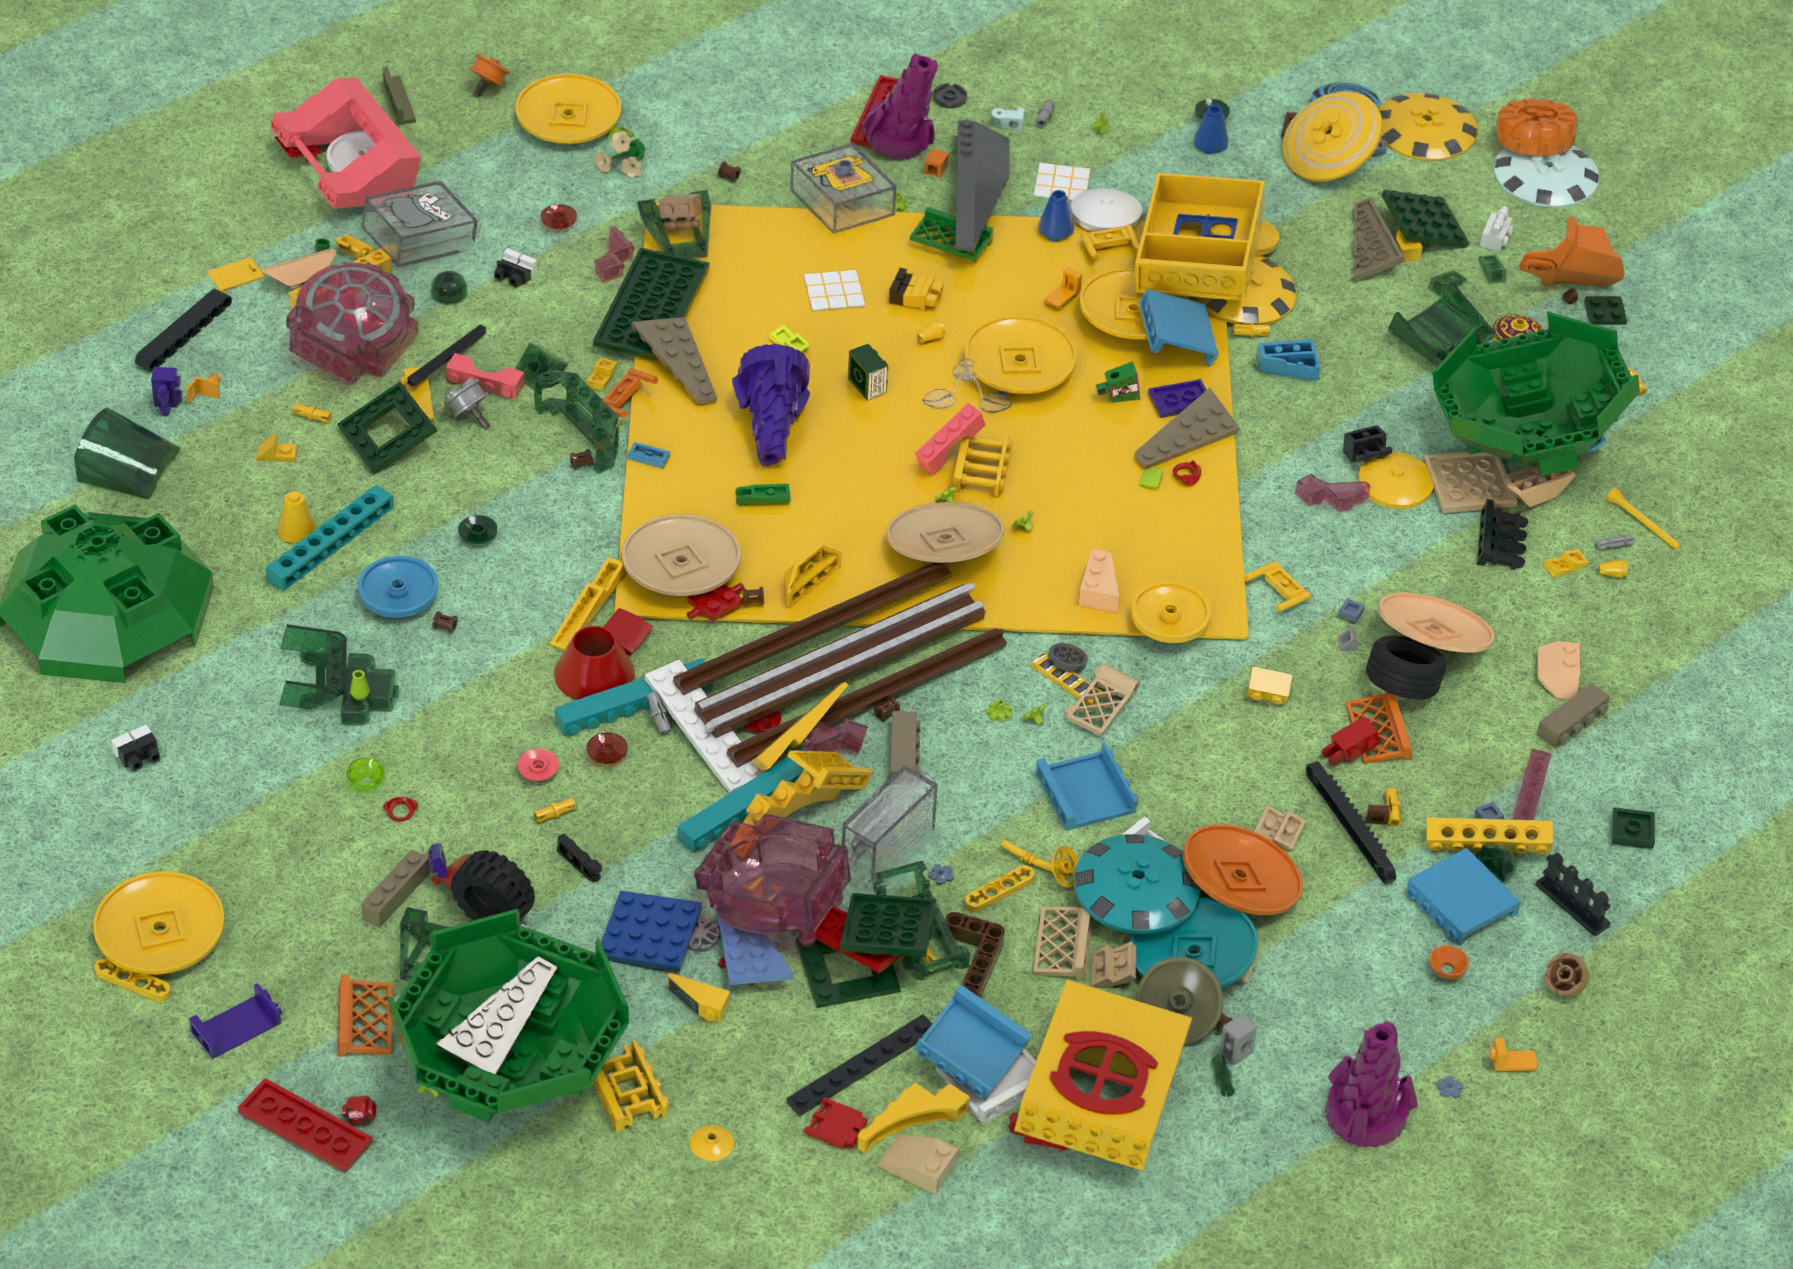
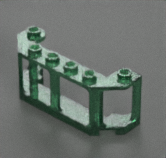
[534,370,619,474]
[873,860,970,981]

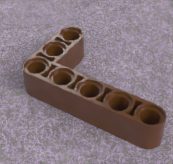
[944,912,1005,998]

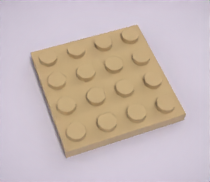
[1423,452,1518,513]

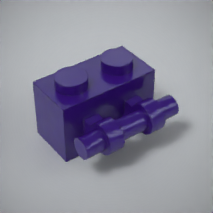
[151,367,183,416]

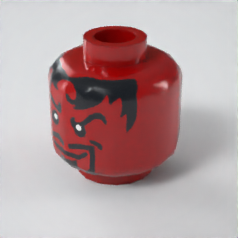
[342,1095,377,1125]

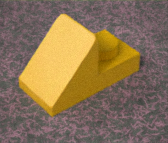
[256,433,297,462]

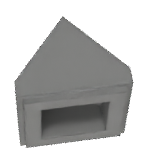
[1338,626,1358,651]

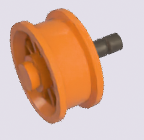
[469,54,510,97]

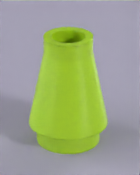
[350,670,370,700]

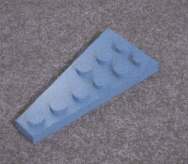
[714,892,794,985]

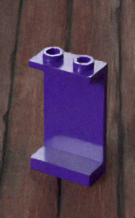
[189,983,282,1059]

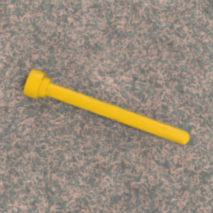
[1606,488,1680,549]

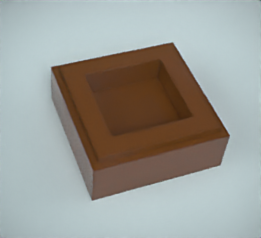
[1366,805,1389,825]

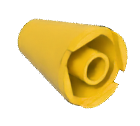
[277,491,317,544]

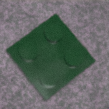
[1584,296,1627,325]
[1612,807,1655,848]

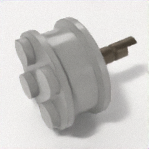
[444,377,490,429]

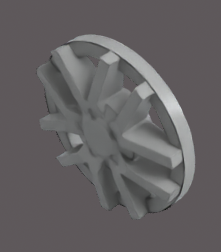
[688,918,720,951]

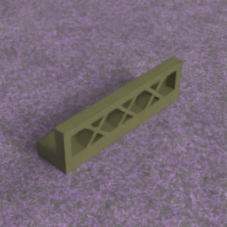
[382,66,416,125]

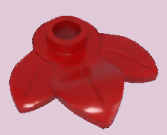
[744,711,782,734]

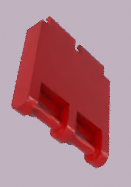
[804,1097,868,1150]

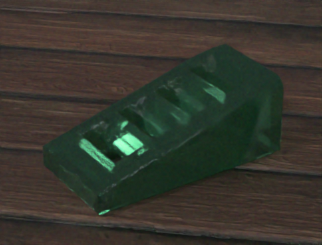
[1479,255,1506,284]
[1428,270,1467,297]

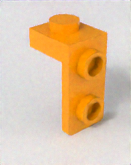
[1045,267,1082,309]
[1489,1038,1538,1071]

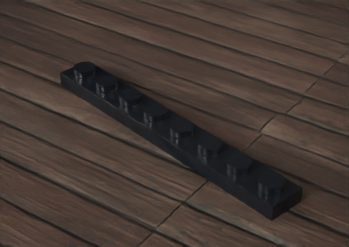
[786,1014,933,1116]

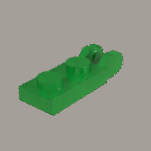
[735,484,790,506]

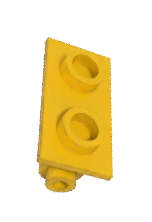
[336,233,374,259]

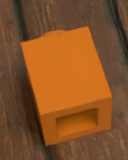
[924,148,949,178]

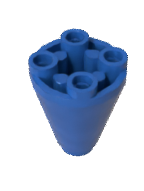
[1194,105,1228,155]
[1038,190,1074,242]

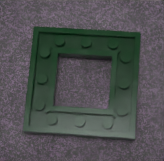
[337,382,438,474]
[796,936,901,1008]

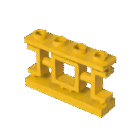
[593,1040,669,1133]

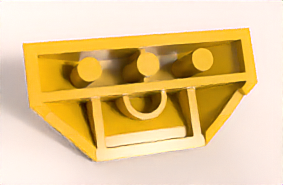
[784,544,841,608]

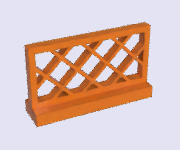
[1346,691,1412,764]
[337,974,392,1057]

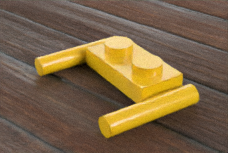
[1080,224,1140,260]
[1244,561,1311,612]

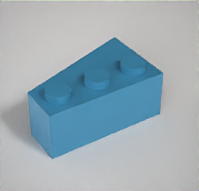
[1256,339,1320,381]

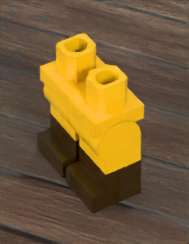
[889,267,943,311]

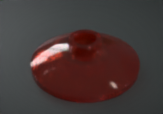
[541,204,577,229]
[587,732,628,764]

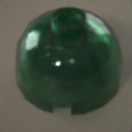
[431,271,468,305]
[1476,843,1517,883]

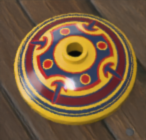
[1490,314,1544,341]

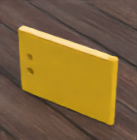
[207,257,265,292]

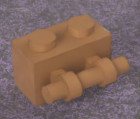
[659,194,702,230]

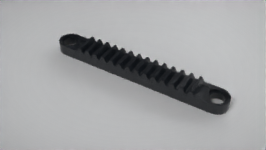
[1306,761,1396,884]

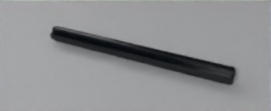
[406,324,486,387]

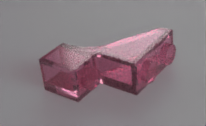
[595,225,634,283]
[1295,473,1370,513]
[803,719,868,753]

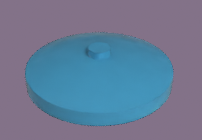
[358,556,438,618]

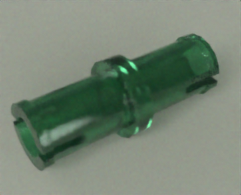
[1211,1055,1235,1097]

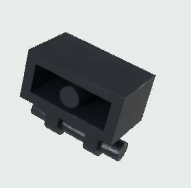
[1343,425,1393,462]

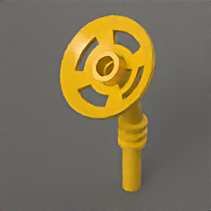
[1001,839,1079,888]

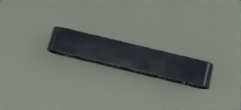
[135,289,232,373]

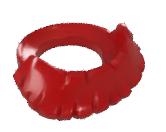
[1173,460,1202,485]
[383,797,418,822]

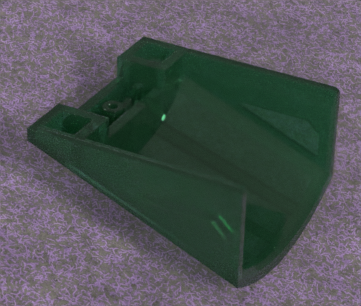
[1387,281,1497,367]
[74,407,181,500]

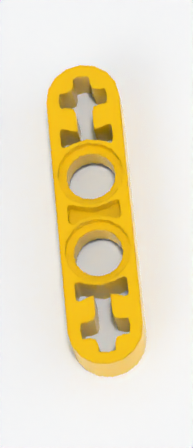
[965,865,1035,912]
[94,958,171,1002]

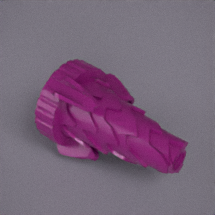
[862,53,938,160]
[1325,1021,1418,1147]

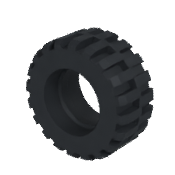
[451,850,535,922]

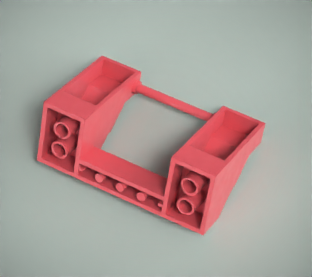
[271,77,421,209]

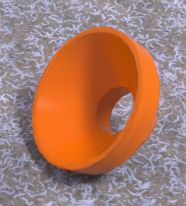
[1430,945,1469,980]

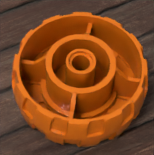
[1496,98,1577,156]

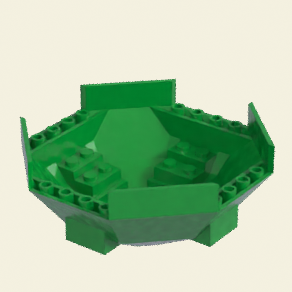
[1432,311,1640,476]
[0,504,214,683]
[388,908,629,1123]

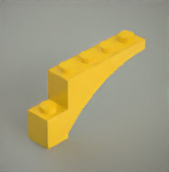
[857,1083,970,1153]

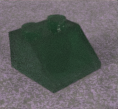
[515,343,568,393]

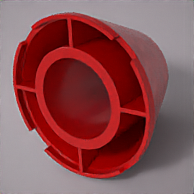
[554,626,635,699]

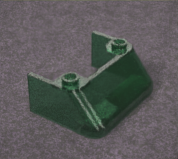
[279,624,347,710]

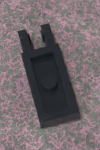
[557,833,602,882]

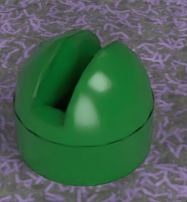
[315,238,330,252]

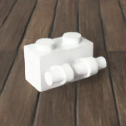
[1480,206,1514,252]

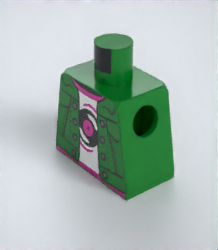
[1095,362,1141,403]

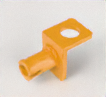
[187,373,221,403]

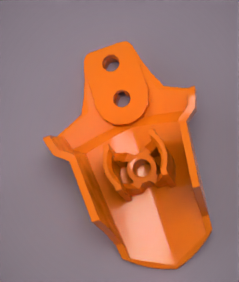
[1519,217,1624,287]

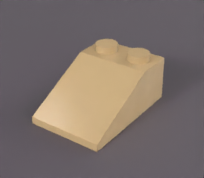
[877,1134,959,1194]

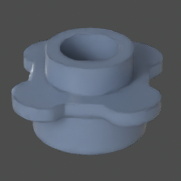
[835,160,855,176]

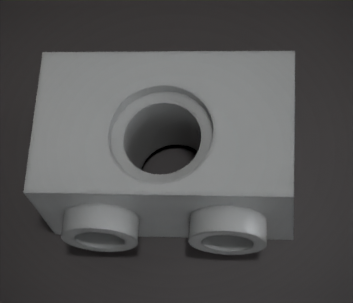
[1219,1014,1257,1066]

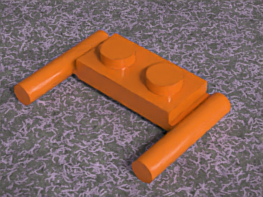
[597,368,658,418]

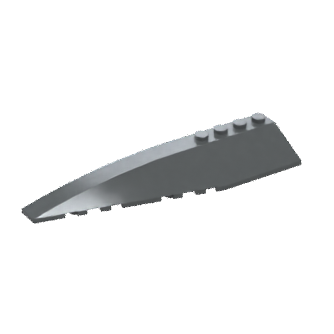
[955,120,1010,251]

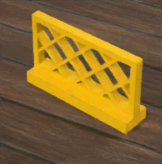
[787,751,873,789]

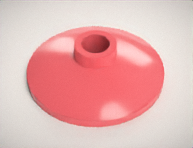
[518,749,559,781]

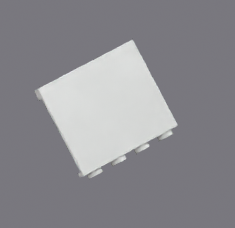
[936,1049,1036,1124]

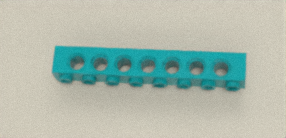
[266,485,394,591]

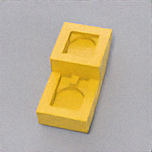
[586,357,618,391]
[1543,549,1589,578]

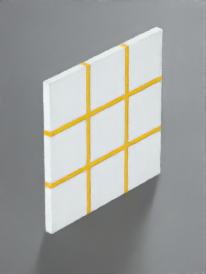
[1034,163,1090,201]
[804,270,865,311]

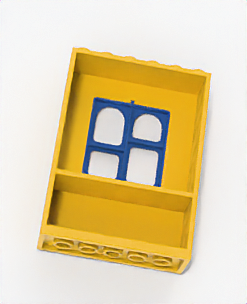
[1135,173,1265,301]

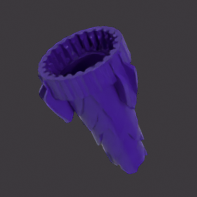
[732,344,810,466]

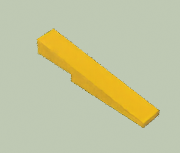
[550,557,627,651]
[751,682,848,772]

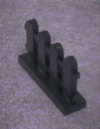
[1477,499,1528,570]
[1535,852,1611,937]

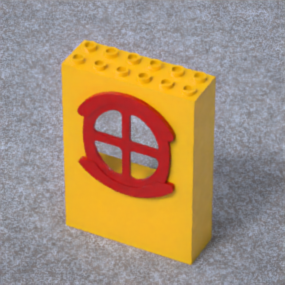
[1014,980,1192,1171]

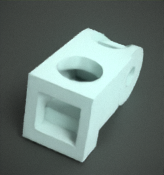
[991,108,1024,130]

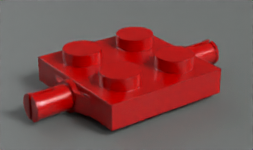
[687,583,744,622]

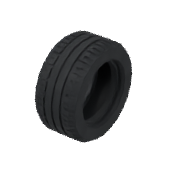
[1366,636,1446,700]

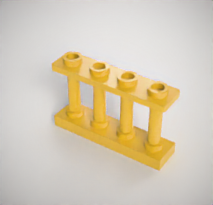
[953,432,1012,497]

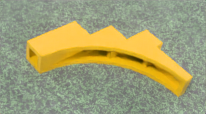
[727,769,842,858]

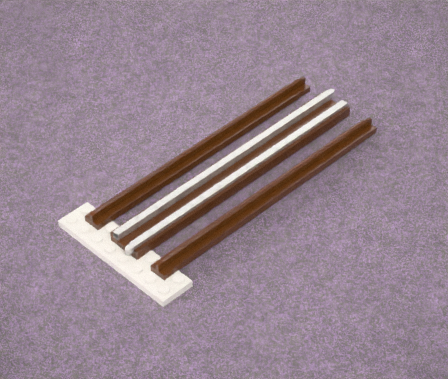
[644,562,1007,794]

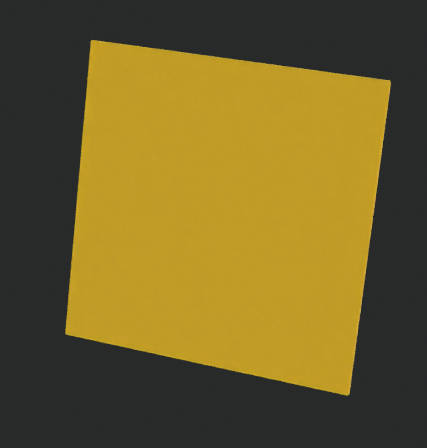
[614,203,1249,640]

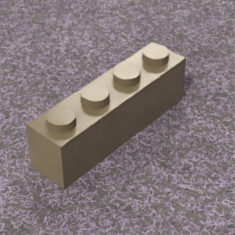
[1537,683,1610,748]
[890,711,921,785]
[361,849,430,928]

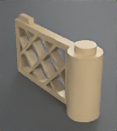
[1065,664,1140,737]

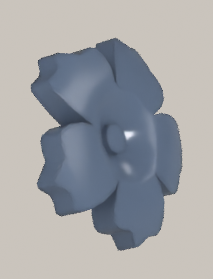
[929,864,954,885]
[1436,1075,1464,1099]

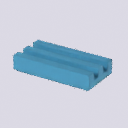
[628,442,670,468]

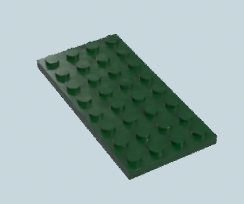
[593,247,710,361]

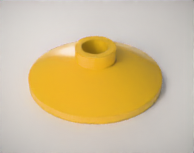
[690,1125,734,1161]

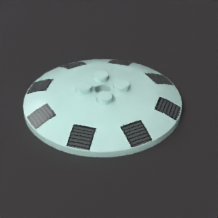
[1494,146,1599,208]

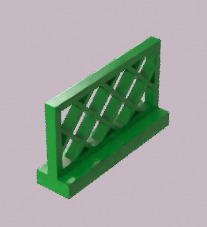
[910,207,994,261]

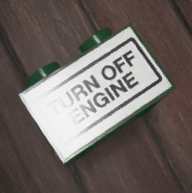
[848,344,889,401]

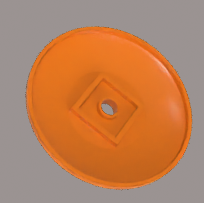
[1183,824,1303,915]

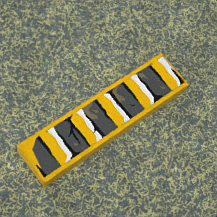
[1031,652,1104,706]

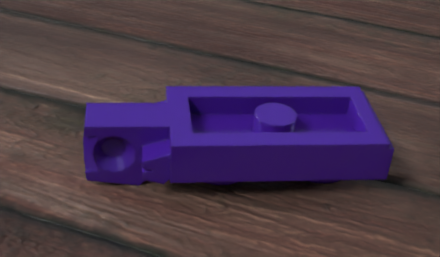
[428,843,448,879]

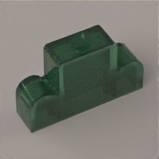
[341,653,399,726]

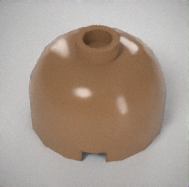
[1545,953,1589,997]

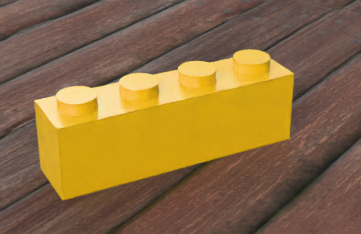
[401,367,434,427]

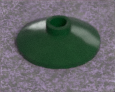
[1195,99,1230,119]
[458,515,497,544]

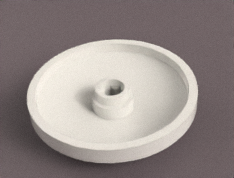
[327,130,375,172]
[1071,188,1142,232]

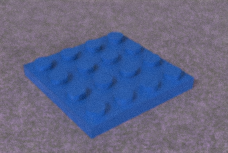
[601,891,703,972]

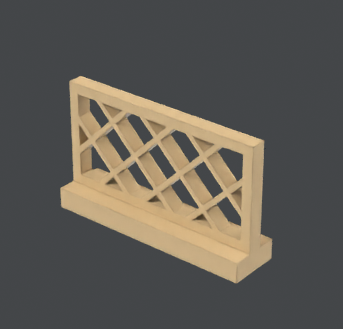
[1033,906,1093,981]

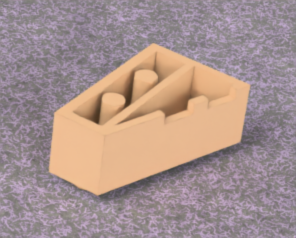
[1079,548,1119,613]

